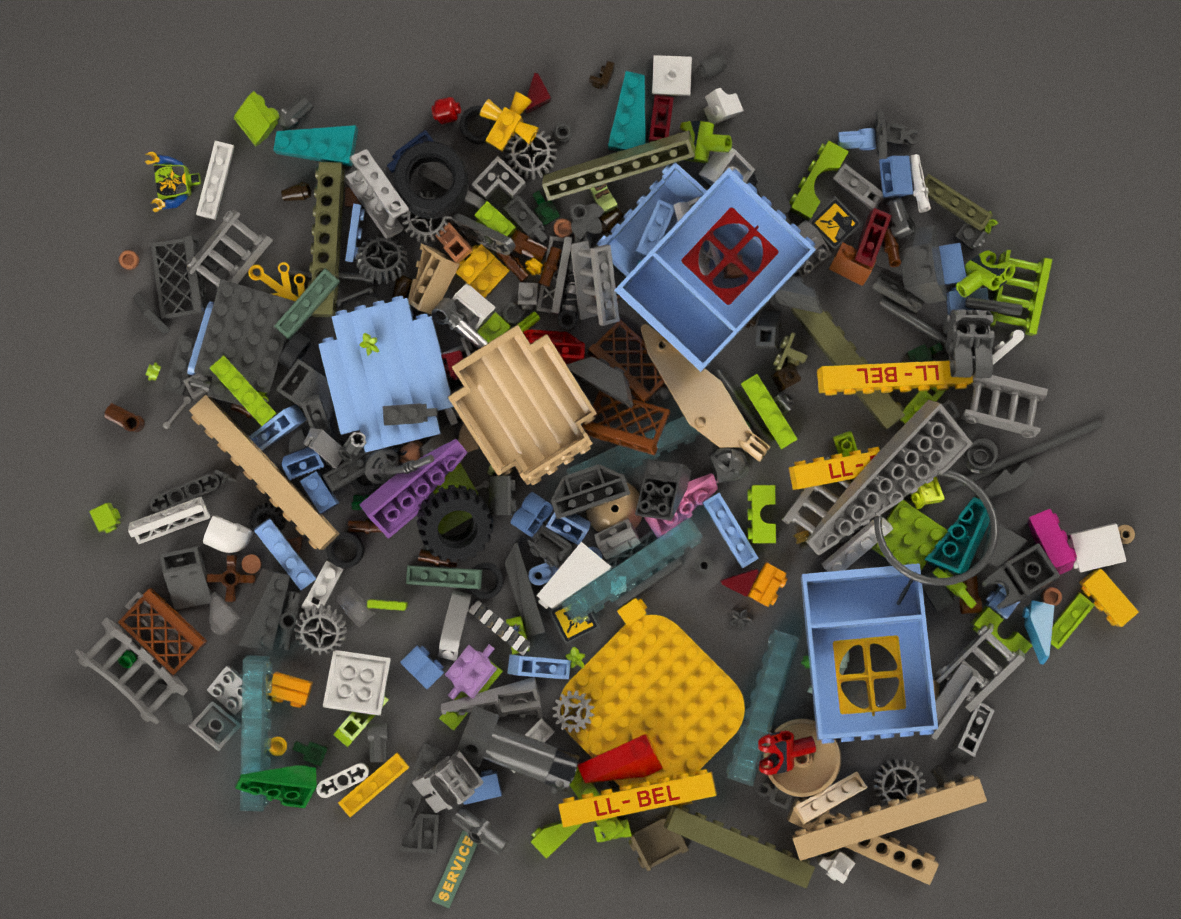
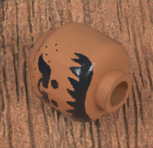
[399,440,423,464]

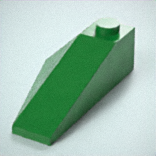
[235,765,317,808]

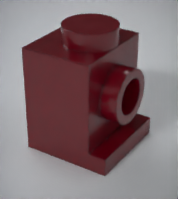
[441,350,463,381]

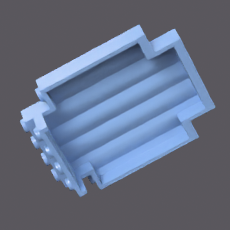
[318,296,454,452]

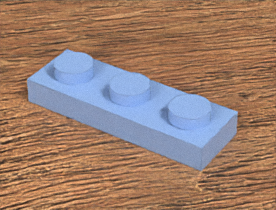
[635,199,675,257]
[345,204,365,262]

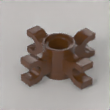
[207,555,256,602]

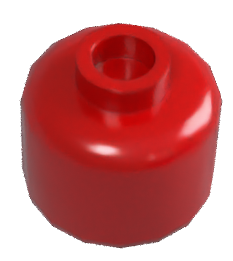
[432,97,461,124]

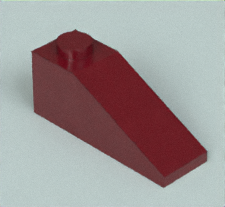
[648,94,674,143]
[855,208,892,267]

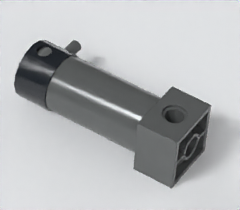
[456,706,580,794]

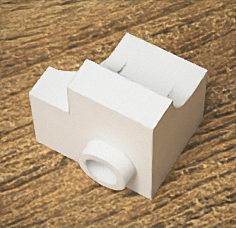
[704,88,744,125]
[817,849,856,884]

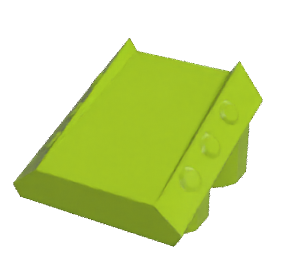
[234,91,279,146]

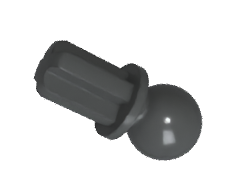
[647,385,672,402]

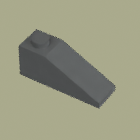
[949,702,995,764]

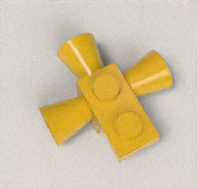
[480,92,539,151]

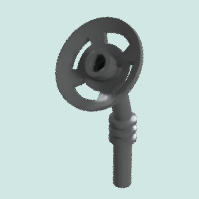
[365,448,434,484]

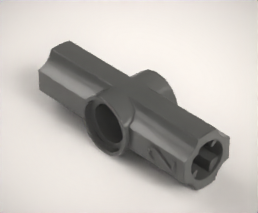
[452,807,509,855]

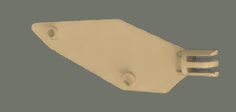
[641,324,771,462]

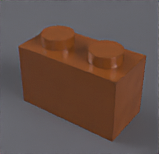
[829,242,877,286]

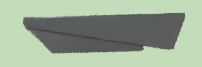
[504,542,546,637]

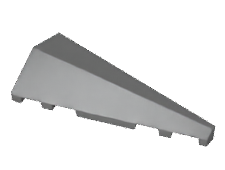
[441,677,543,718]

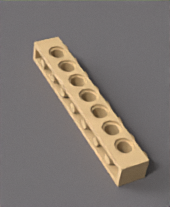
[787,797,939,885]

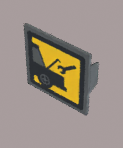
[809,196,862,250]
[548,593,600,645]

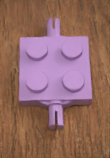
[445,644,497,700]

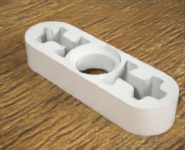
[316,763,369,798]

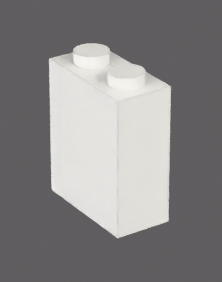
[1067,523,1126,572]

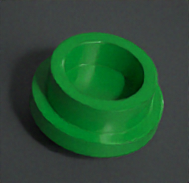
[118,650,137,668]

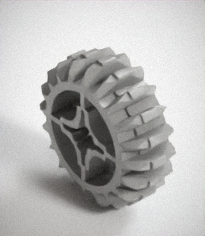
[505,131,557,180]
[401,191,452,243]
[294,604,347,656]
[873,758,926,805]

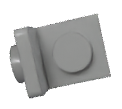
[518,283,538,310]

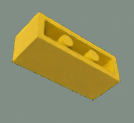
[1079,568,1139,627]

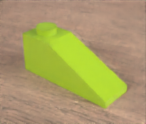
[333,696,389,747]
[530,820,582,859]

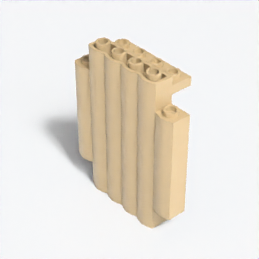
[448,325,597,486]

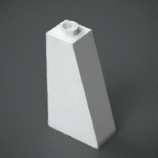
[537,542,612,609]

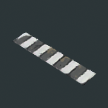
[469,599,532,656]

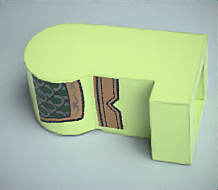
[589,184,618,215]

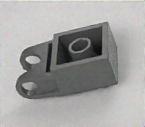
[982,543,1060,610]

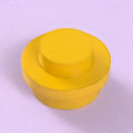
[525,258,543,275]
[268,736,287,756]

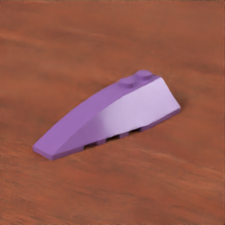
[359,439,468,539]

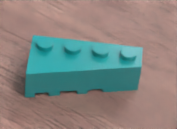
[608,71,645,152]
[273,125,358,167]
[925,497,995,576]

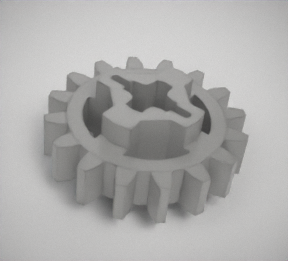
[552,690,595,733]

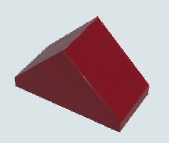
[524,73,551,114]
[720,568,759,597]

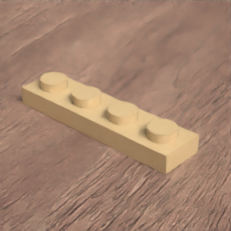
[793,771,867,825]

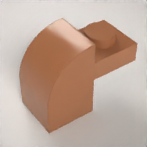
[435,223,473,263]

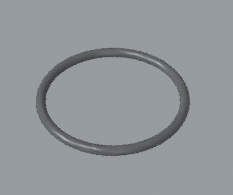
[874,469,999,586]

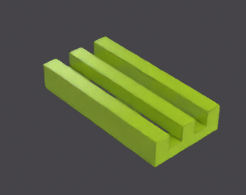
[367,599,408,611]

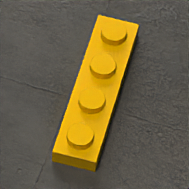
[338,752,409,817]

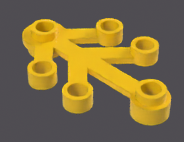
[248,262,306,301]

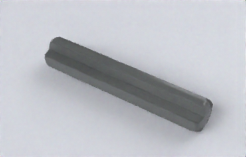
[965,297,1023,315]

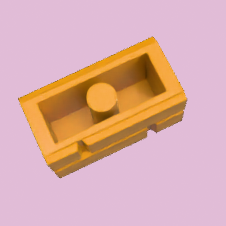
[748,562,788,607]
[268,672,313,708]

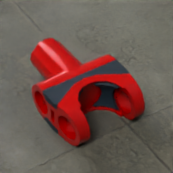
[758,730,816,775]

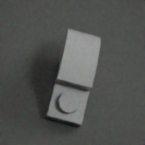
[438,590,472,661]

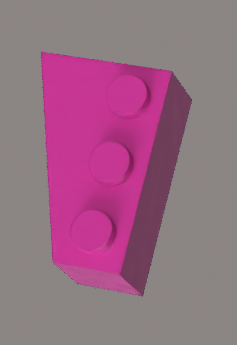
[1027,509,1077,575]

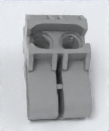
[412,750,484,813]

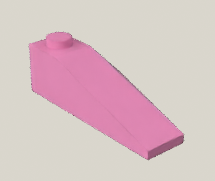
[644,473,718,542]

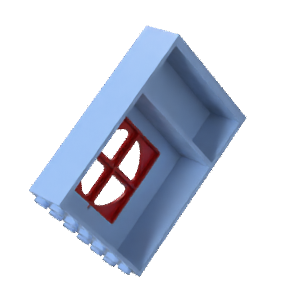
[614,168,816,372]

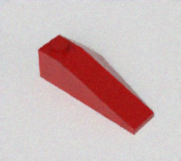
[578,733,663,783]

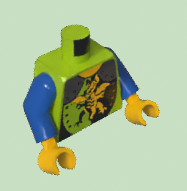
[145,152,201,212]

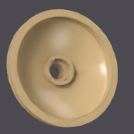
[586,483,642,532]

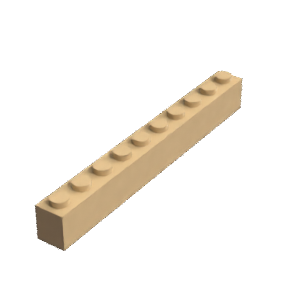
[189,395,340,550]
[792,775,987,861]

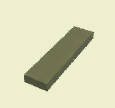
[924,174,993,232]

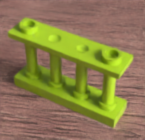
[990,250,1052,336]

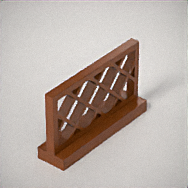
[588,320,665,403]
[582,390,670,455]
[118,588,207,675]

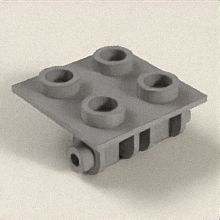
[207,665,257,715]

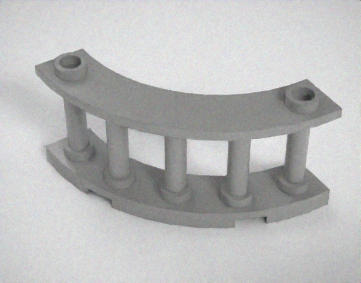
[75,617,188,724]

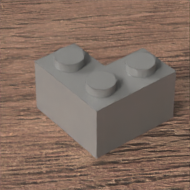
[471,156,527,200]

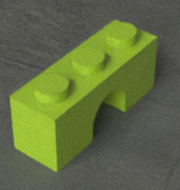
[747,485,776,543]
[971,606,1032,659]

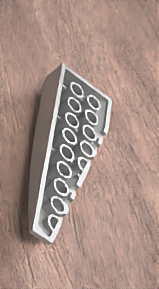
[806,400,973,555]

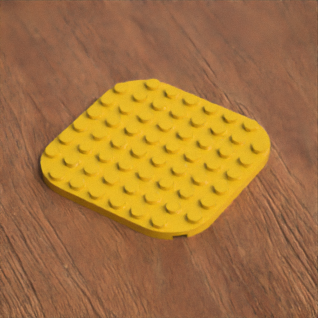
[560,615,745,788]

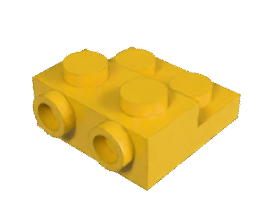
[456,244,510,298]

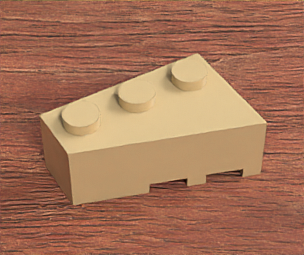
[408,243,460,314]

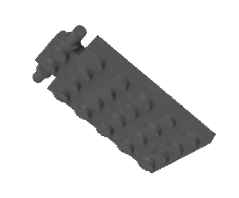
[190,279,296,407]

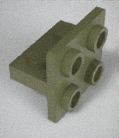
[772,332,808,371]

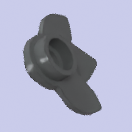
[570,203,604,239]

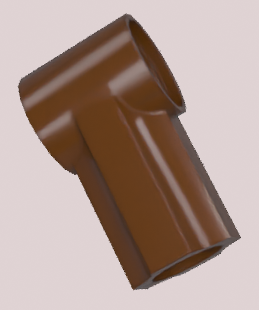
[511,230,548,263]
[104,403,145,432]
[959,575,982,614]

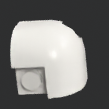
[203,516,254,553]

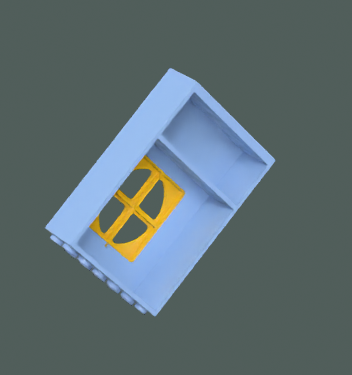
[801,564,938,744]

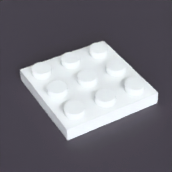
[323,650,391,716]

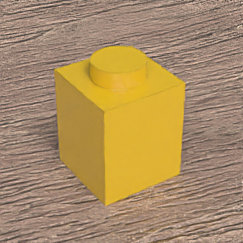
[617,597,648,626]

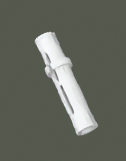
[909,154,931,212]

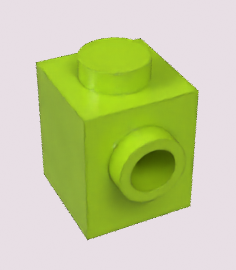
[89,503,121,534]

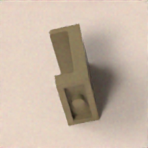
[628,814,689,871]

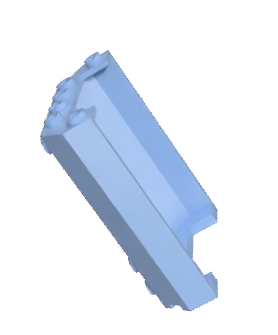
[597,162,763,288]

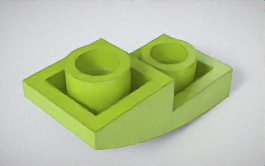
[832,431,858,457]

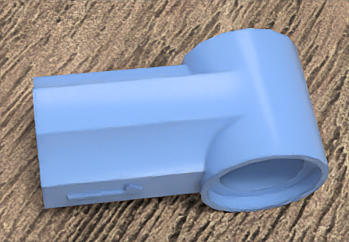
[838,128,876,150]

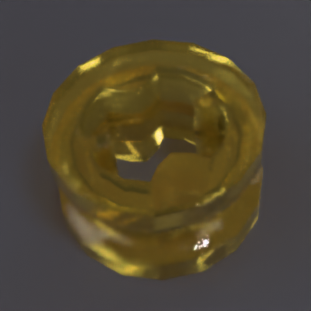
[793,530,809,544]

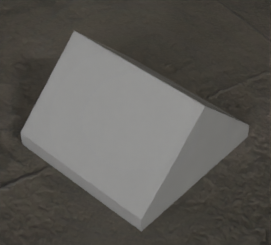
[189,701,242,751]

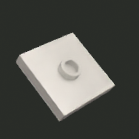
[652,55,692,96]

